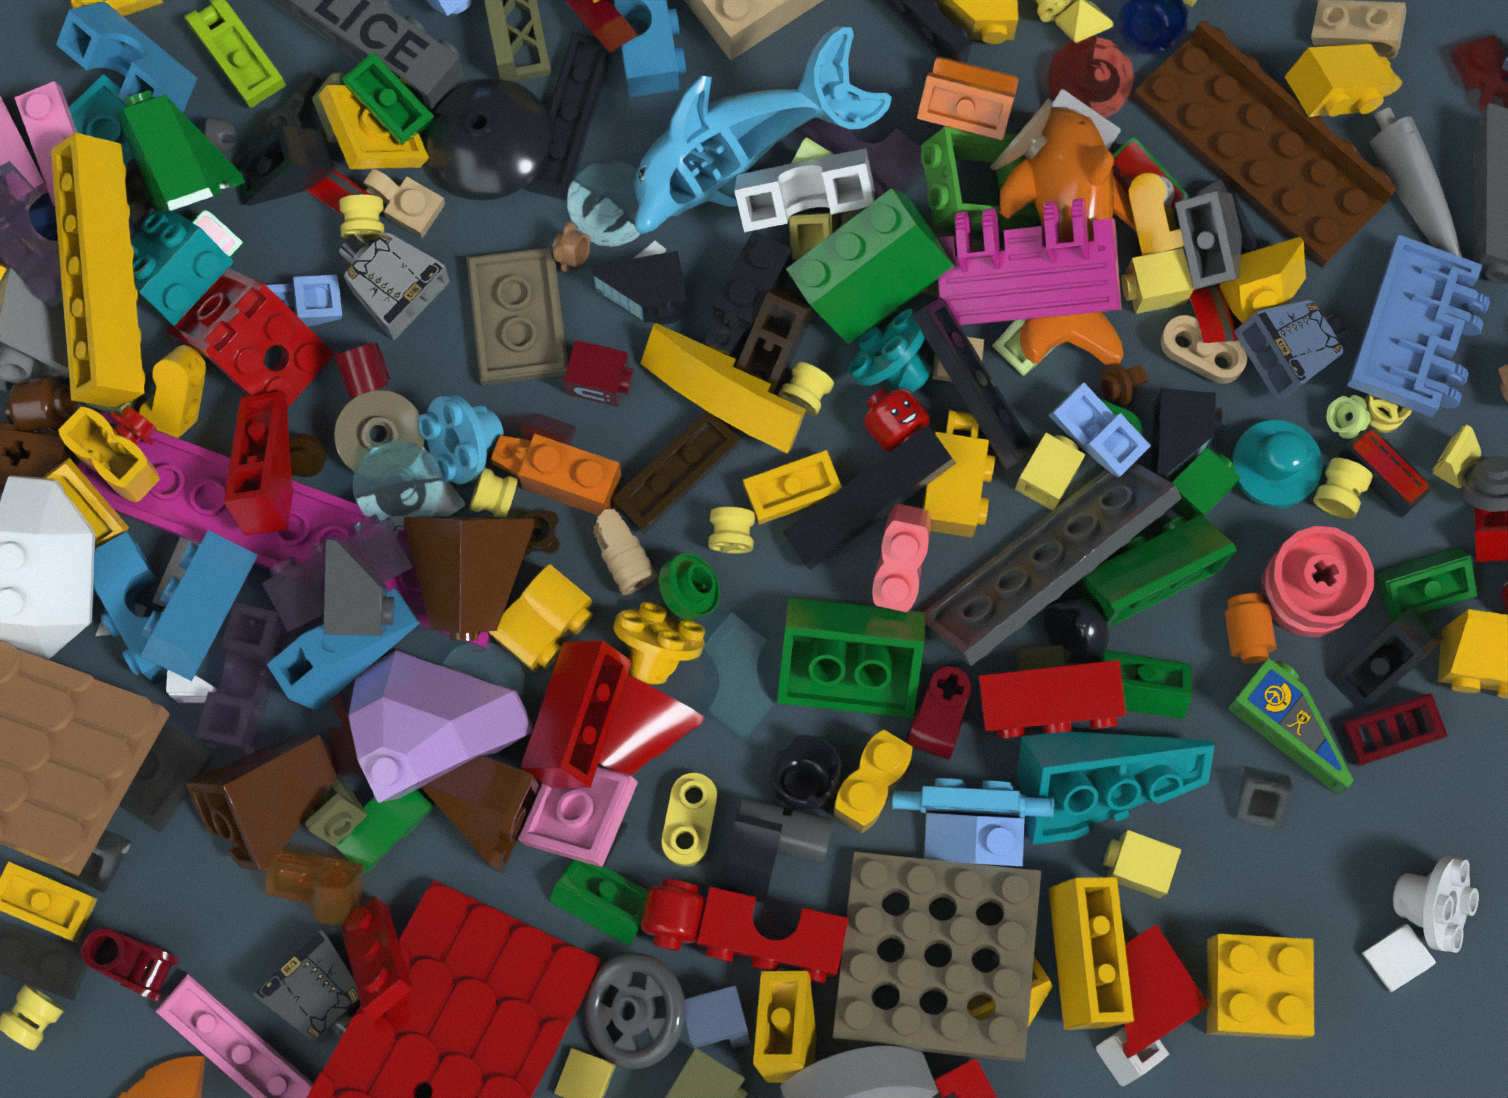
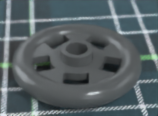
[584,953,685,1069]

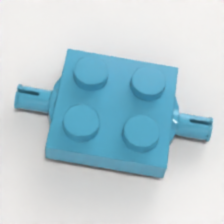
[892,778,1054,818]

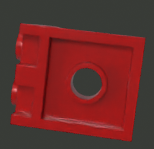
[164,269,335,408]

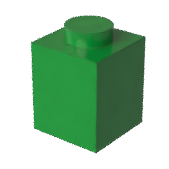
[1172,447,1240,520]

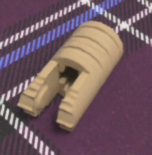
[593,508,658,595]

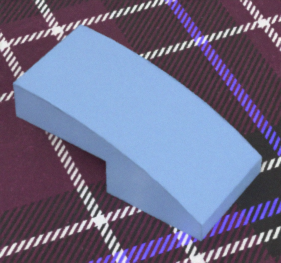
[266,275,342,327]
[1049,383,1151,477]

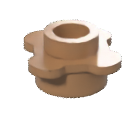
[553,221,590,273]

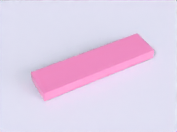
[155,975,314,1098]

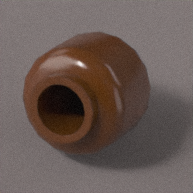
[5,375,78,434]

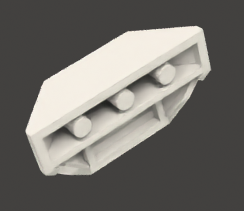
[0,475,95,660]

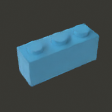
[140,530,258,681]

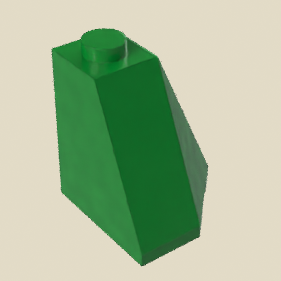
[116,90,245,212]

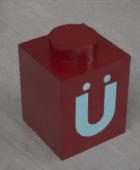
[564,340,635,407]

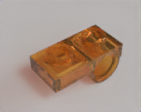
[265,849,364,925]

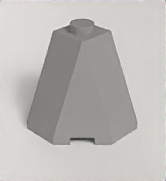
[0,248,69,390]

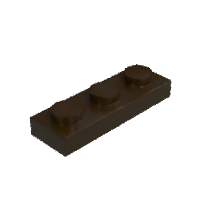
[612,411,740,535]

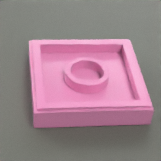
[518,767,638,867]

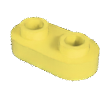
[662,773,717,867]

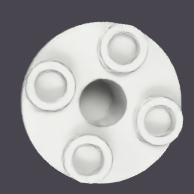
[1393,856,1479,953]

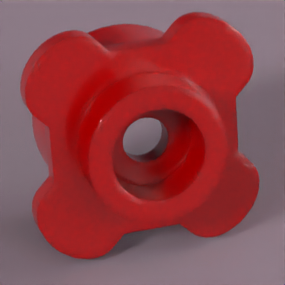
[110,405,156,446]

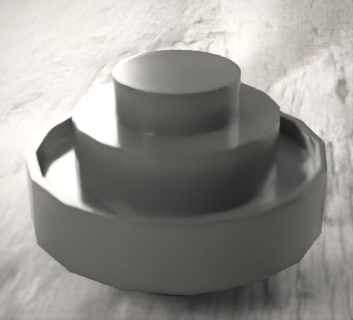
[1462,456,1508,512]

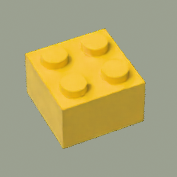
[1207,934,1314,1039]

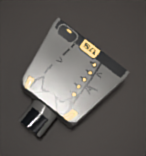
[339,232,450,341]

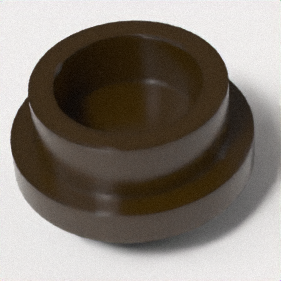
[289,434,326,478]

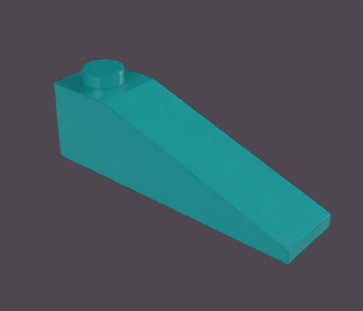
[1017,732,1215,845]

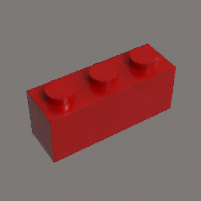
[520,640,632,788]
[979,659,1127,739]

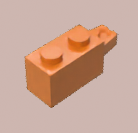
[491,434,622,516]

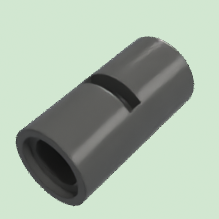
[739,797,834,865]

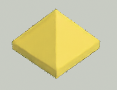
[1055,0,1113,43]

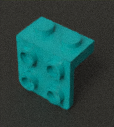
[131,210,234,326]

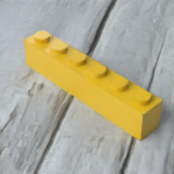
[51,132,145,408]

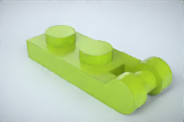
[184,0,286,109]

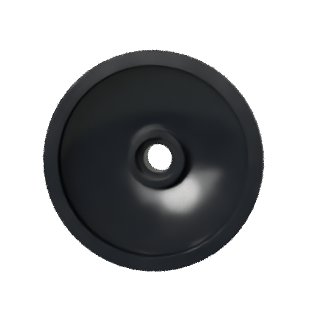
[424,79,552,200]

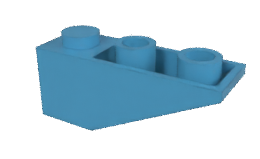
[267,588,420,711]

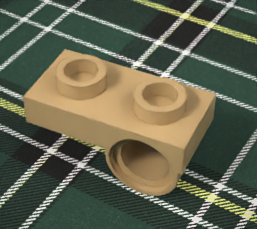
[1311,0,1407,60]

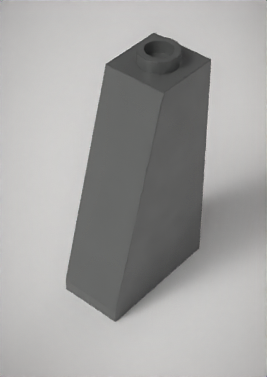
[1473,103,1508,283]

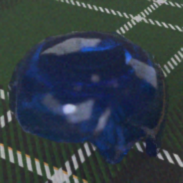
[1119,0,1188,55]

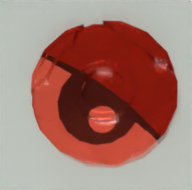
[1047,36,1134,118]

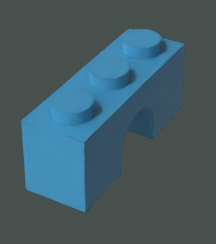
[613,0,686,97]
[56,1,197,112]
[93,531,168,683]

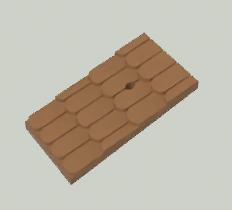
[0,640,170,876]

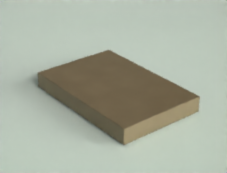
[467,247,568,386]

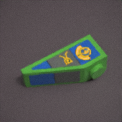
[1227,658,1354,794]

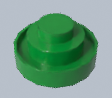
[658,553,720,621]

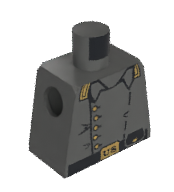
[253,930,361,1044]

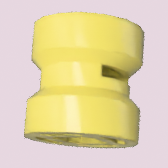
[1313,458,1373,519]
[0,984,65,1051]

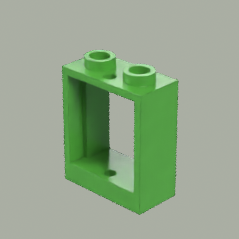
[921,127,1040,233]

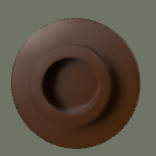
[1099,362,1149,407]

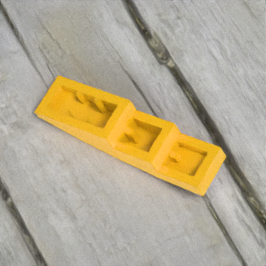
[640,323,807,453]

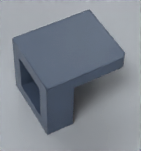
[685,985,750,1049]

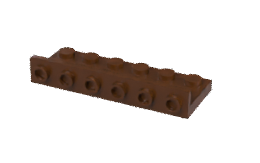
[1132,20,1396,268]

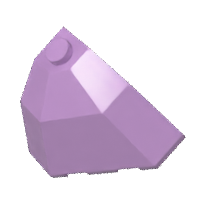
[348,650,534,803]

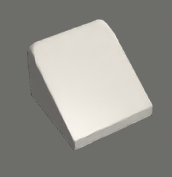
[166,670,223,703]
[1362,924,1436,992]
[1096,1026,1170,1086]

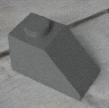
[1175,191,1242,289]
[324,538,395,636]

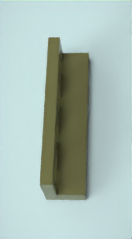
[484,0,552,82]

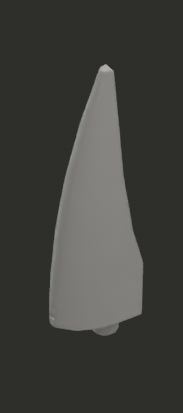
[1369,108,1464,286]

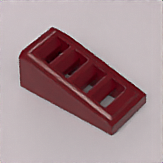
[1342,693,1448,767]

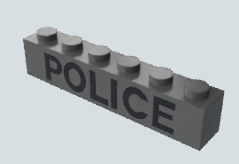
[269,0,464,113]

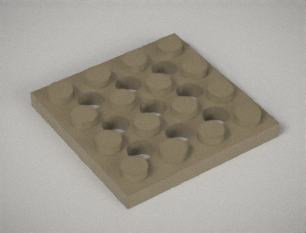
[833,852,1041,1063]

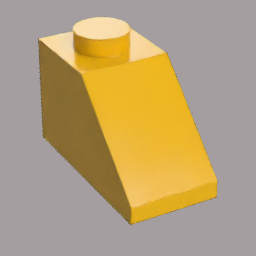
[935,0,1018,44]
[1220,237,1306,324]
[753,971,817,1083]

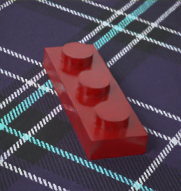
[341,897,413,1020]

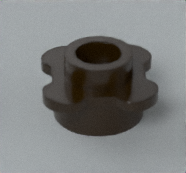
[515,510,560,556]

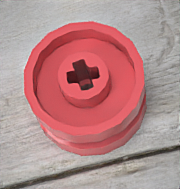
[1260,526,1374,638]

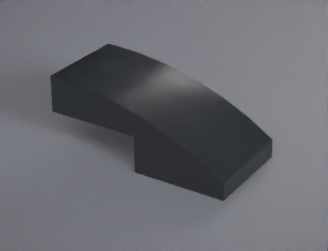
[720,813,783,903]

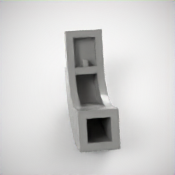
[780,1046,938,1098]

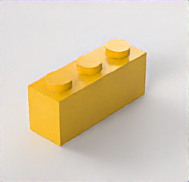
[1048,877,1134,1030]

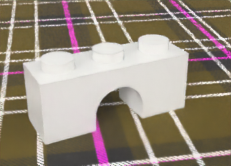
[734,148,875,232]

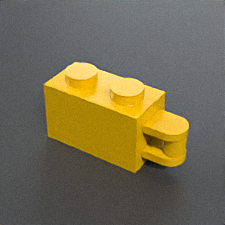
[1284,44,1402,117]
[922,410,995,538]

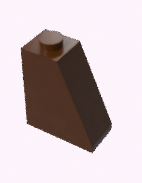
[404,516,534,641]
[184,734,337,871]
[421,755,540,874]

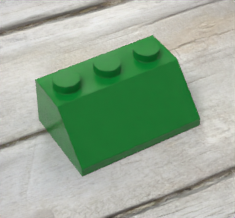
[786,188,955,345]
[1075,515,1237,628]
[777,597,925,719]

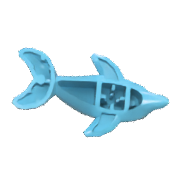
[633,26,892,234]

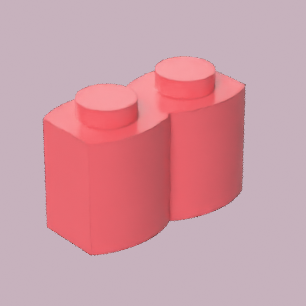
[872,503,931,612]

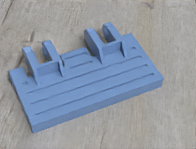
[1347,234,1491,417]

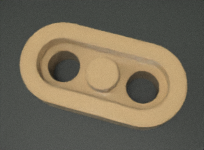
[1161,315,1247,384]

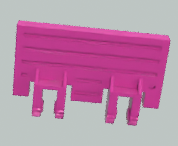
[937,198,1122,326]

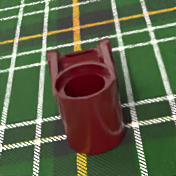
[335,342,391,398]
[906,666,971,760]
[81,928,181,1002]

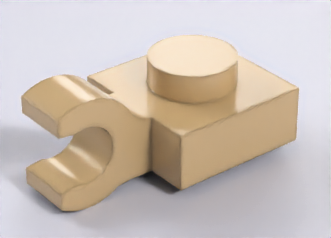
[364,169,445,239]

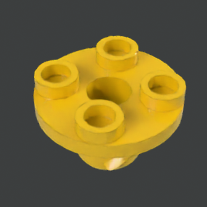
[613,602,706,685]

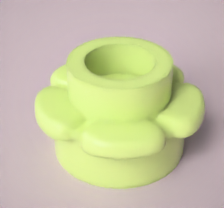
[1326,395,1371,439]

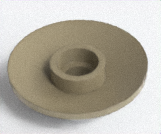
[990,98,1053,171]
[334,390,424,480]

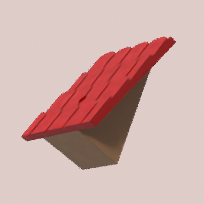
[306,880,603,1098]

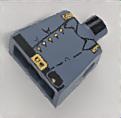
[1234,300,1346,403]

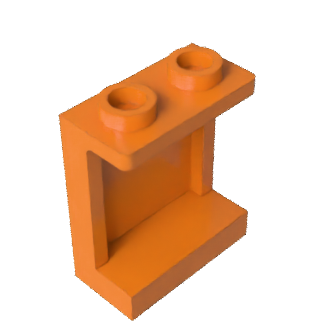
[917,57,1019,140]

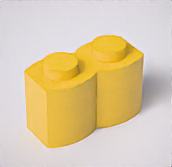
[58,407,160,503]
[489,564,593,673]
[833,730,912,834]

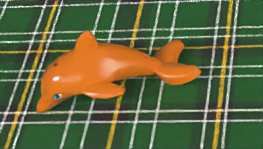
[1000,107,1137,365]

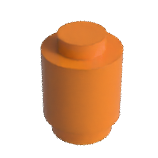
[1224,593,1277,664]

